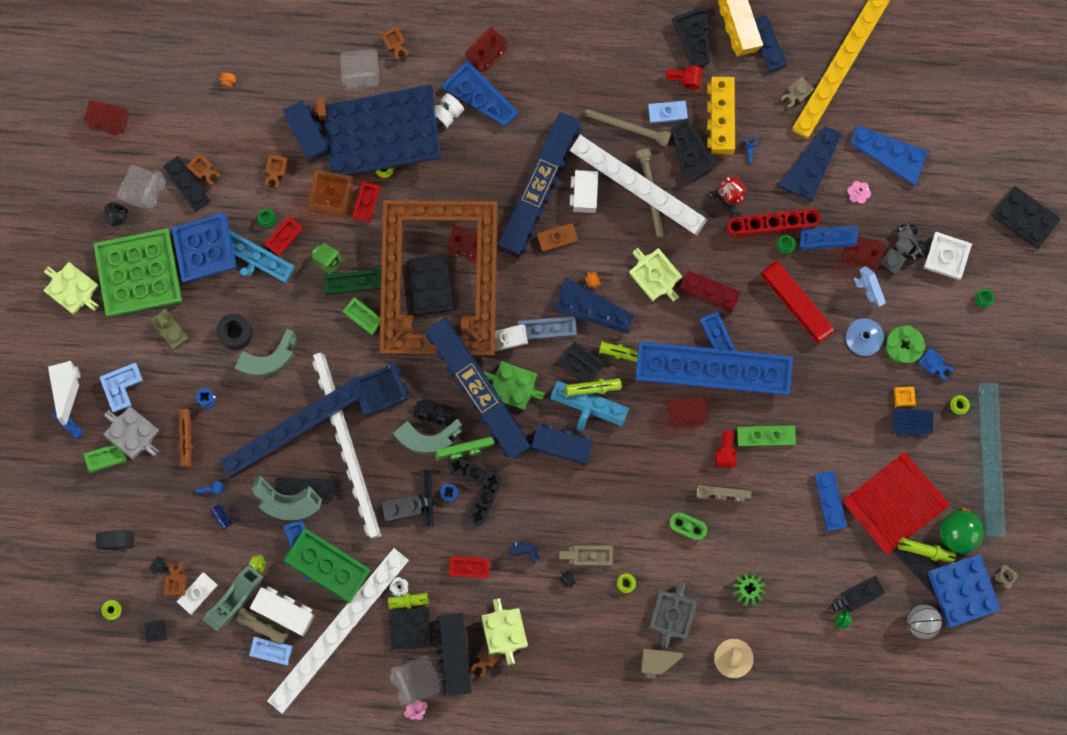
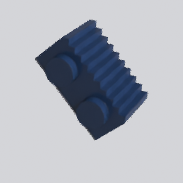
[891,408,934,439]

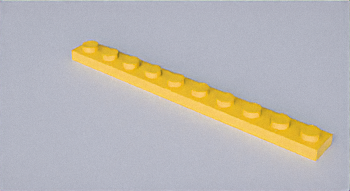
[792,0,890,139]

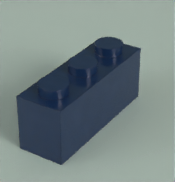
[283,100,330,163]
[531,424,594,466]

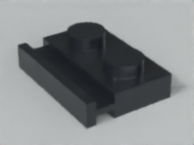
[557,341,605,383]

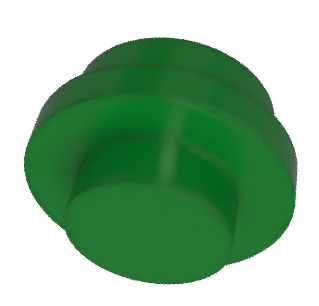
[257,209,276,228]
[776,235,796,254]
[975,289,995,308]
[835,610,852,630]

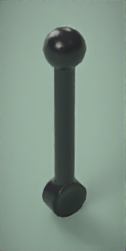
[708,191,741,218]

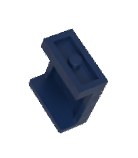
[350,362,410,417]

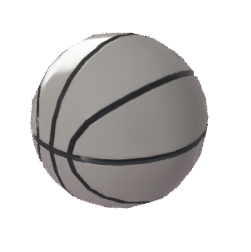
[906,604,942,640]

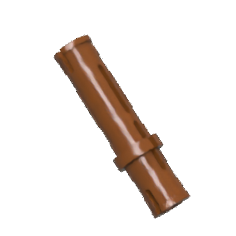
[178,409,193,468]

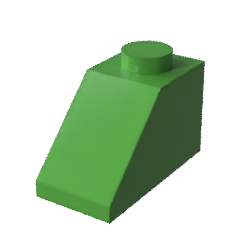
[311,243,343,274]

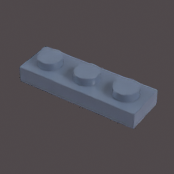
[518,316,577,340]

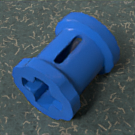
[196,388,216,408]

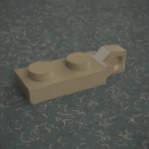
[696,485,752,502]
[559,546,613,566]
[236,608,291,644]

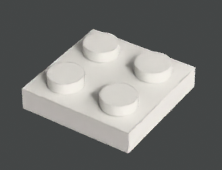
[924,232,972,280]

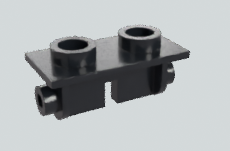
[896,221,927,261]
[413,400,454,426]

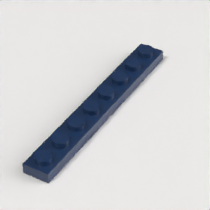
[219,381,361,478]

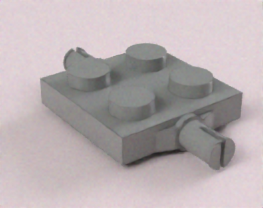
[104,407,159,460]

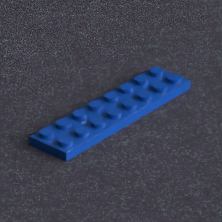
[635,342,793,396]

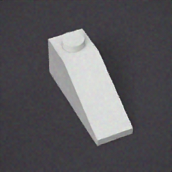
[48,361,80,425]

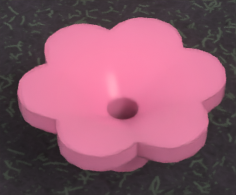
[847,181,871,204]
[404,700,428,720]

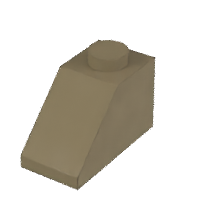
[640,649,683,679]

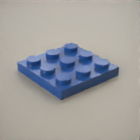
[172,213,237,283]
[928,554,1001,628]

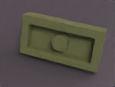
[150,309,189,350]

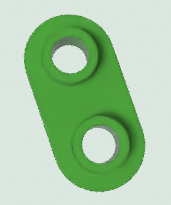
[669,513,707,541]

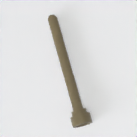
[584,109,672,147]
[635,149,664,238]

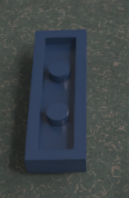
[754,15,787,73]

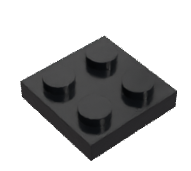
[389,608,431,650]

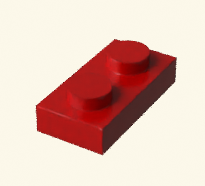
[352,181,381,223]
[264,216,304,257]
[449,556,490,579]

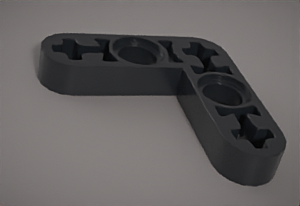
[448,458,501,526]

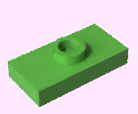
[342,297,381,336]
[83,445,127,473]

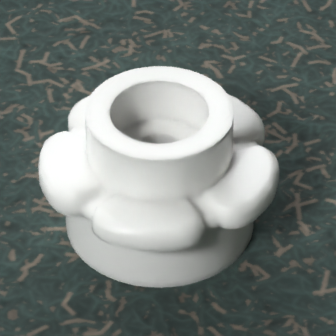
[389,577,409,597]

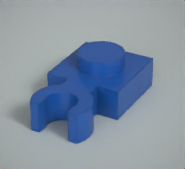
[917,348,954,381]

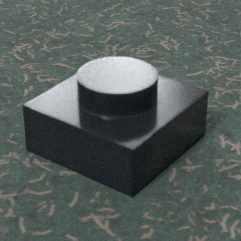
[145,620,168,642]

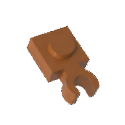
[381,26,409,62]
[186,153,221,186]
[265,154,288,190]
[164,562,187,597]
[471,642,501,678]

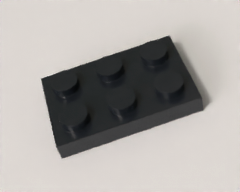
[991,186,1061,250]
[409,254,453,315]

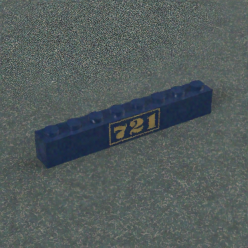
[498,112,582,258]
[425,317,532,459]

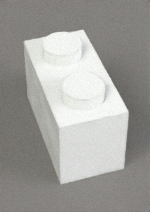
[570,170,598,213]

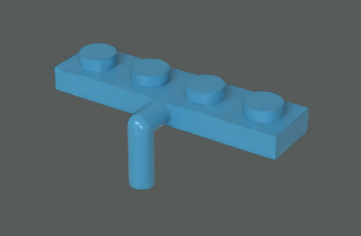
[229,230,295,283]
[550,381,629,432]

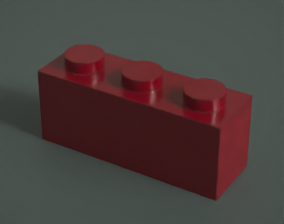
[679,270,741,313]

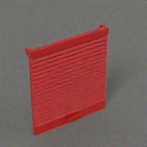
[842,452,950,555]

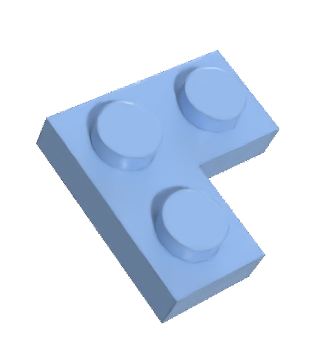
[100,363,143,413]

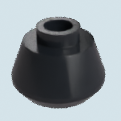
[104,202,130,227]

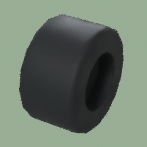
[217,314,253,350]

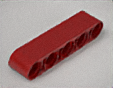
[726,209,820,238]
[760,261,835,344]

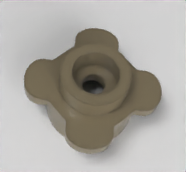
[995,565,1018,588]

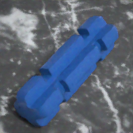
[51,409,84,439]

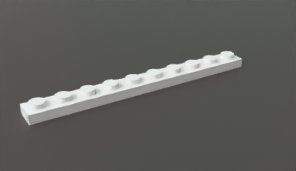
[313,353,381,539]
[267,548,409,714]

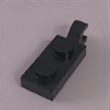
[382,494,436,522]
[831,575,885,611]

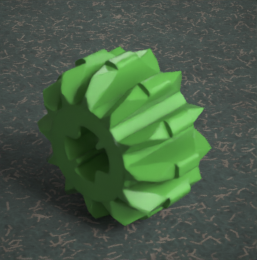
[732,573,766,606]

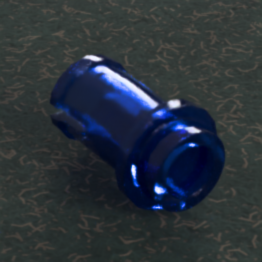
[210,504,233,530]

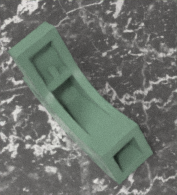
[235,329,297,378]
[393,419,463,455]
[252,476,322,520]
[202,565,263,632]

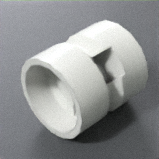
[435,93,464,129]

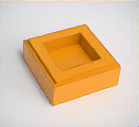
[894,387,916,408]

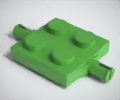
[484,361,545,410]

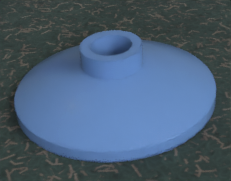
[846,318,884,356]

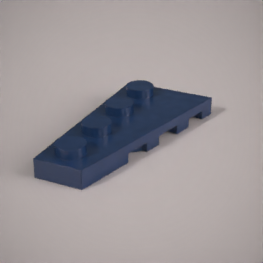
[778,126,842,201]
[555,277,633,334]

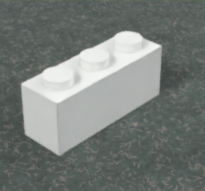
[250,586,315,636]

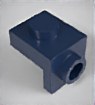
[509,541,539,564]

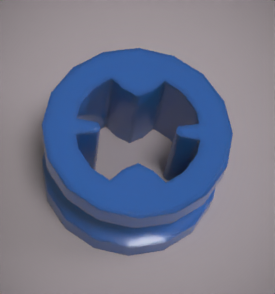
[440,484,458,502]

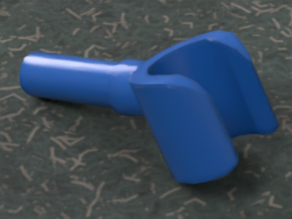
[744,136,757,164]
[196,481,224,494]

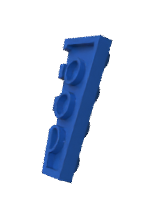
[441,61,519,127]
[850,125,928,187]

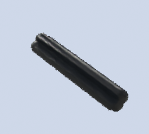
[421,470,433,527]

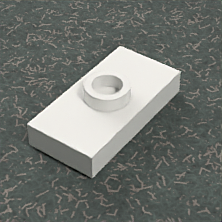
[495,324,528,351]
[177,572,218,615]

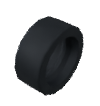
[96,531,134,550]

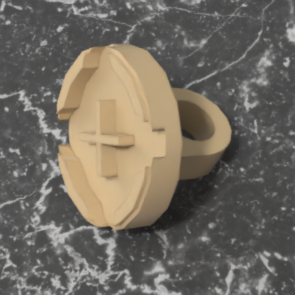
[714,639,753,678]

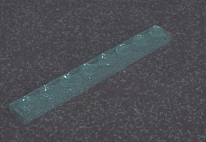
[977,383,1006,537]

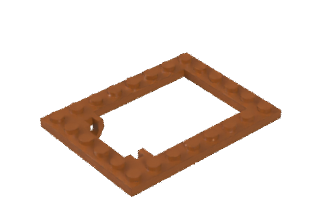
[380,200,498,355]

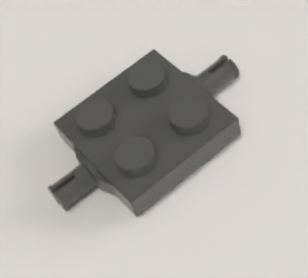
[649,582,697,648]

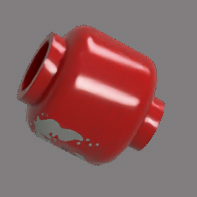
[719,176,747,205]

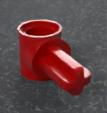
[666,66,703,89]
[715,430,737,468]

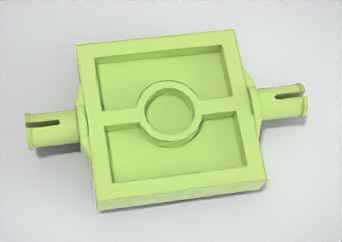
[629,248,683,302]
[44,262,99,315]
[480,599,528,665]

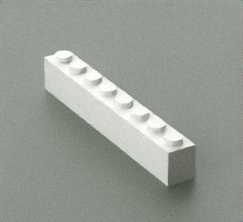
[570,135,707,236]

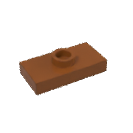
[537,223,578,253]

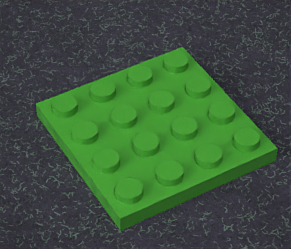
[93,228,182,318]

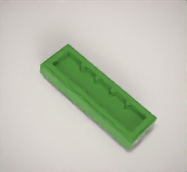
[737,426,796,447]
[435,437,494,461]

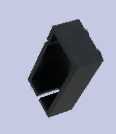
[433,613,471,697]

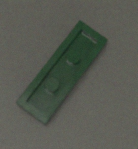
[324,269,382,295]

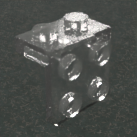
[340,49,380,89]
[117,165,166,212]
[389,655,440,706]

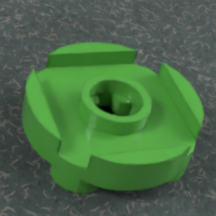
[886,325,925,364]

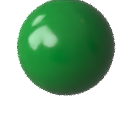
[940,510,984,554]

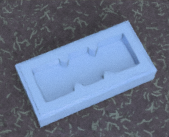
[648,101,688,124]
[249,637,293,665]

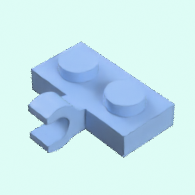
[854,266,886,307]

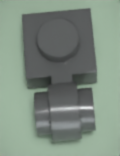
[880,237,914,274]

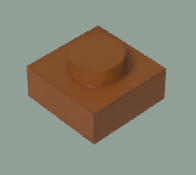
[313,97,327,122]

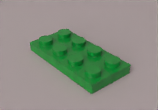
[283,528,370,604]

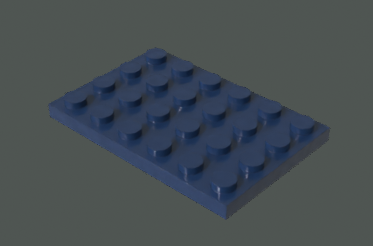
[324,84,442,179]

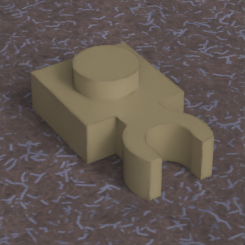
[780,76,815,110]

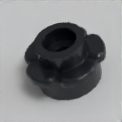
[149,556,167,574]
[559,570,576,588]

